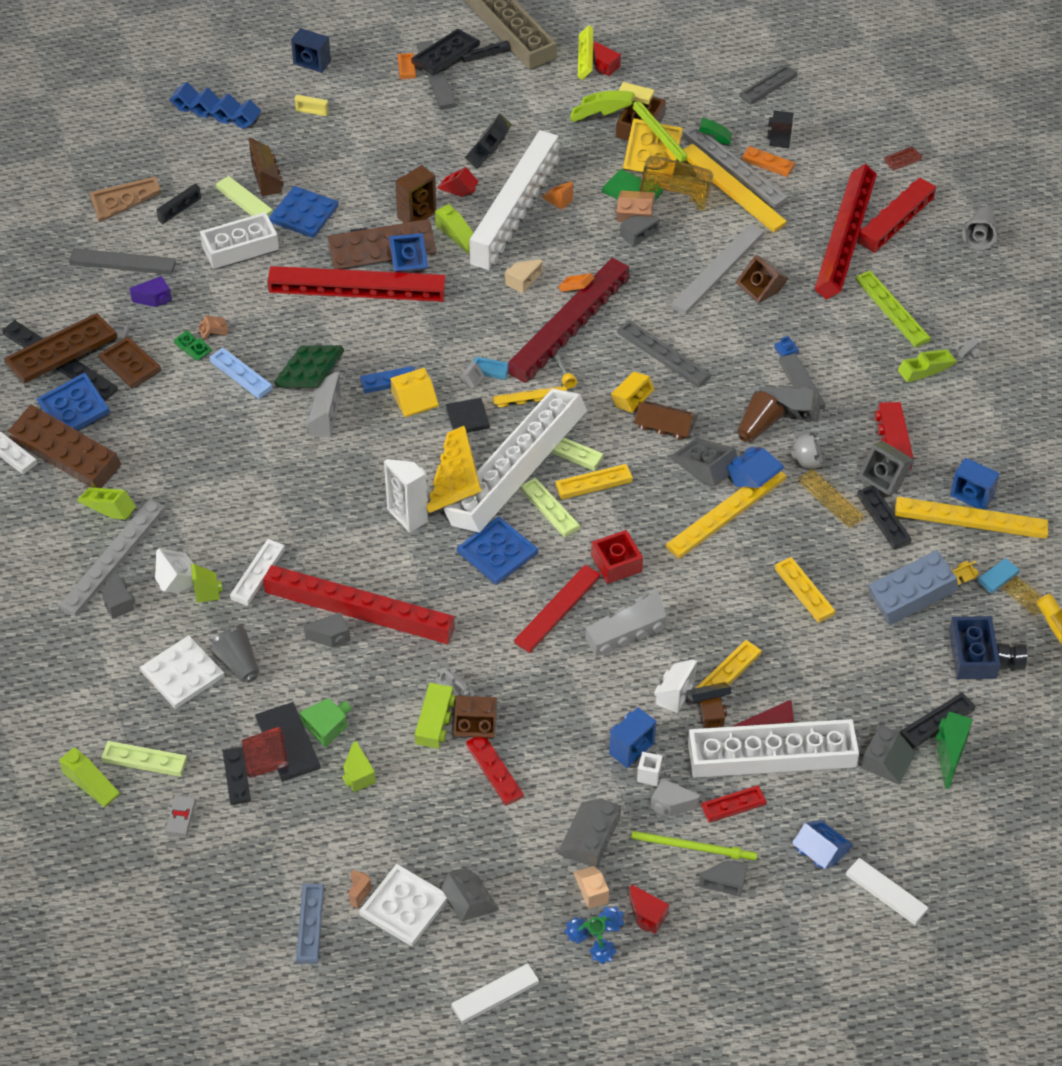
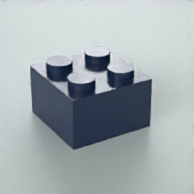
[291,28,331,73]

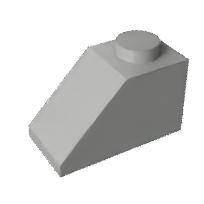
[651,779,700,816]

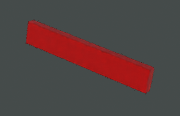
[514,565,600,653]

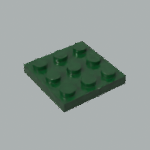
[274,345,345,387]

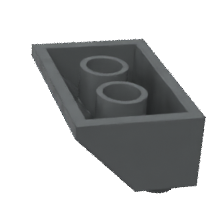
[558,798,621,868]

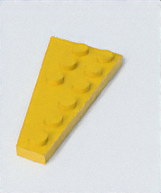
[426,426,482,513]

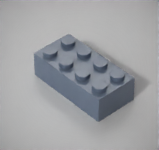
[868,549,959,625]

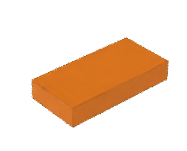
[398,53,416,79]
[558,273,594,292]

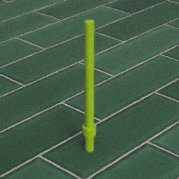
[631,831,758,861]

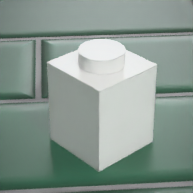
[637,752,663,786]

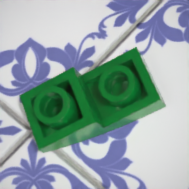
[699,117,732,145]
[174,330,212,361]

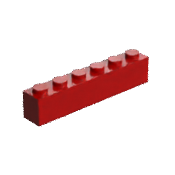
[858,177,937,253]

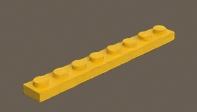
[666,471,787,559]
[895,497,1048,539]

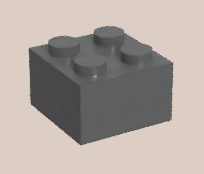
[858,441,914,495]

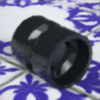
[997,643,1027,670]

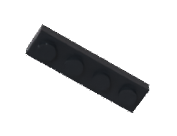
[857,485,912,550]
[900,692,976,749]

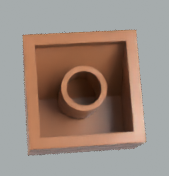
[616,190,655,222]

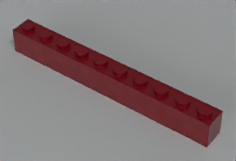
[508,257,630,383]

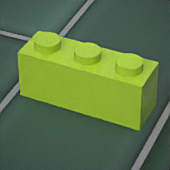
[414,682,456,749]

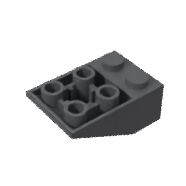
[759,385,821,421]

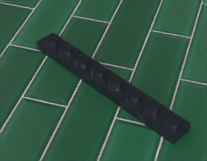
[2,320,118,401]

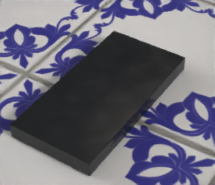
[411,28,480,75]
[255,702,321,782]

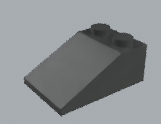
[671,438,738,486]

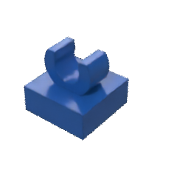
[774,336,799,357]

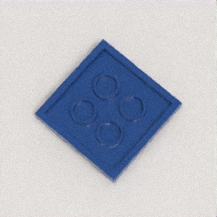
[269,186,339,238]
[36,373,111,431]
[457,516,538,585]

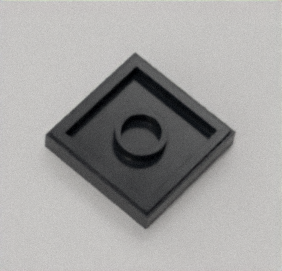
[446,398,490,433]

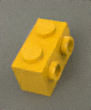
[611,371,655,413]

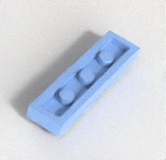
[209,348,273,399]

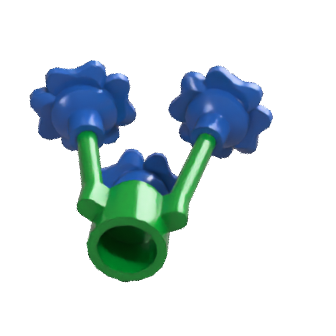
[564,906,624,964]

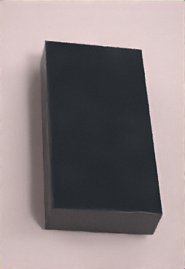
[687,682,732,702]

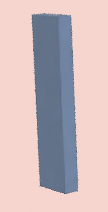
[296,884,324,964]

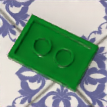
[602,169,663,202]

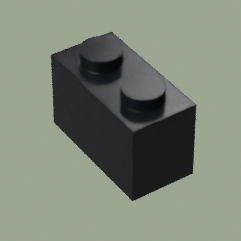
[767,110,794,149]

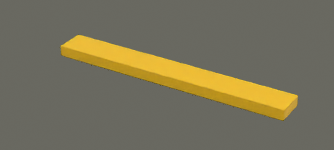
[683,144,787,233]

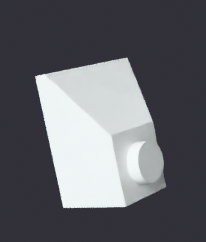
[155,549,194,594]

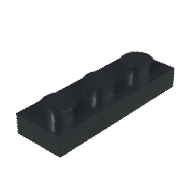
[156,184,201,224]
[222,746,251,805]

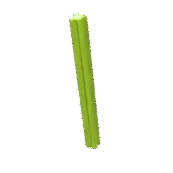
[633,101,688,163]

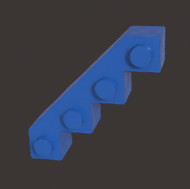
[169,82,261,129]

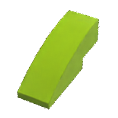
[898,349,957,382]

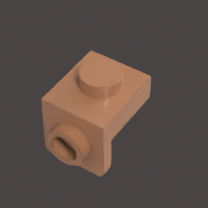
[199,315,229,340]

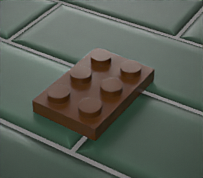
[99,337,161,389]

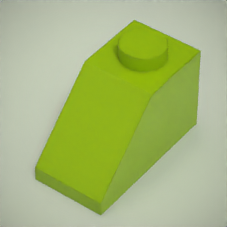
[191,564,223,603]
[342,741,376,792]

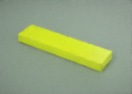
[578,25,593,80]

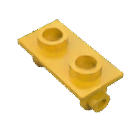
[950,561,979,585]

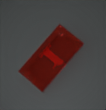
[884,146,922,171]

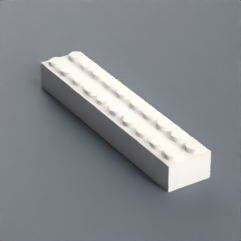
[470,130,560,270]
[444,389,587,533]

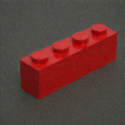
[874,402,914,470]

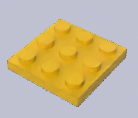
[623,119,683,178]

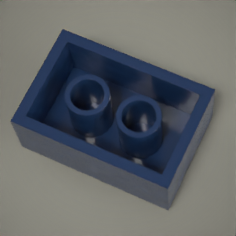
[949,616,1000,679]

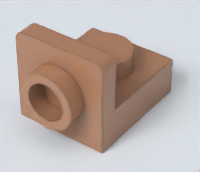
[349,870,372,909]

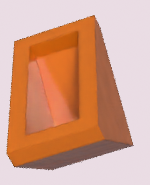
[542,181,573,210]

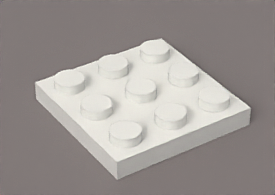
[140,635,225,709]
[359,864,448,947]

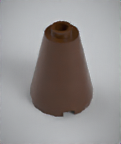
[737,391,785,442]

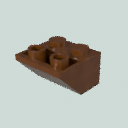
[454,696,497,738]

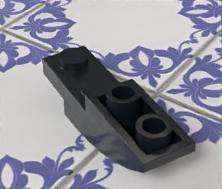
[464,113,512,168]

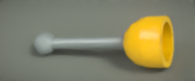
[554,354,577,389]

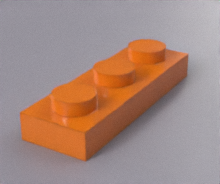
[742,146,795,177]

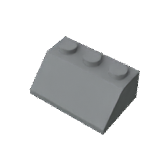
[305,372,341,438]

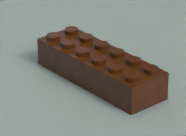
[7,404,121,488]

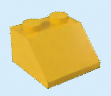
[390,367,439,417]

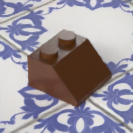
[735,255,789,303]

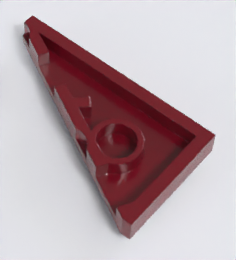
[731,700,794,727]

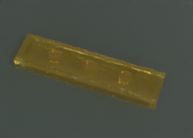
[798,469,864,528]

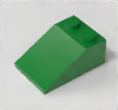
[936,711,973,789]

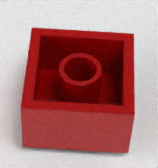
[591,529,643,584]

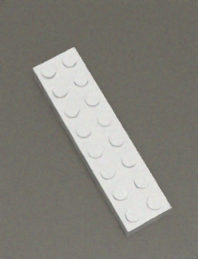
[688,719,859,778]

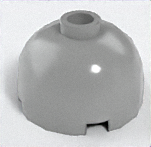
[791,431,823,469]

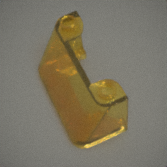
[639,155,713,211]

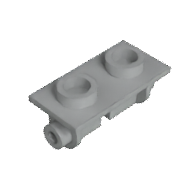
[435,667,476,696]

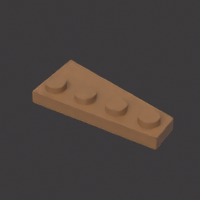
[89,176,161,222]

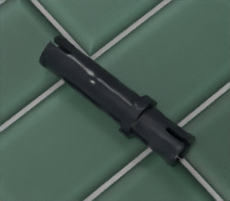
[461,40,510,63]

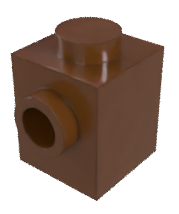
[699,697,727,729]

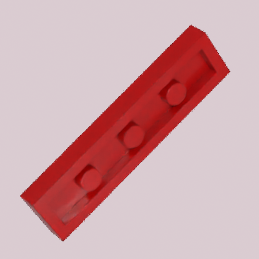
[466,737,524,806]

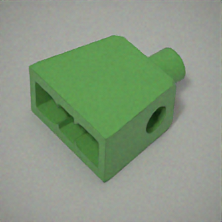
[300,699,352,747]

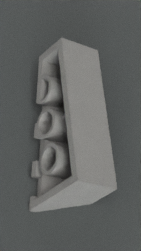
[585,588,667,657]

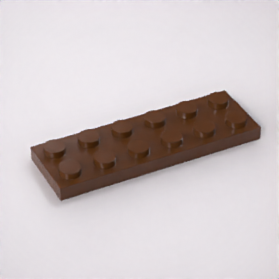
[327,219,437,270]
[4,313,117,384]

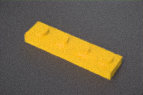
[492,386,567,407]
[555,464,633,500]
[775,557,835,623]
[696,640,762,698]

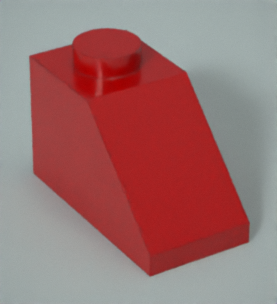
[593,41,621,76]
[437,167,479,197]
[629,885,669,934]

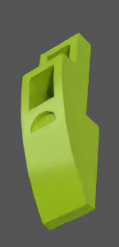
[570,90,635,122]

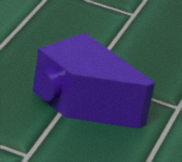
[129,276,172,307]

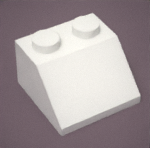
[654,660,697,713]

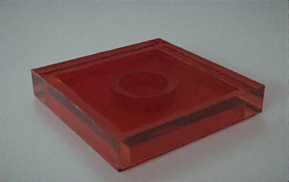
[242,727,288,778]

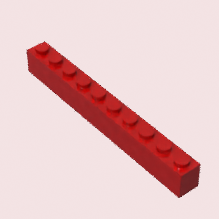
[814,163,877,300]
[267,266,446,302]
[263,565,455,644]

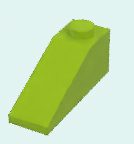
[435,203,474,254]
[77,487,136,520]
[59,747,120,808]

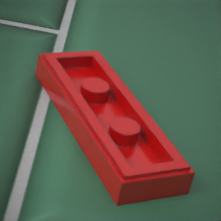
[701,785,767,823]

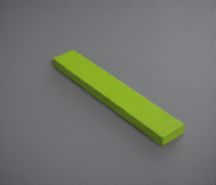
[855,270,931,348]

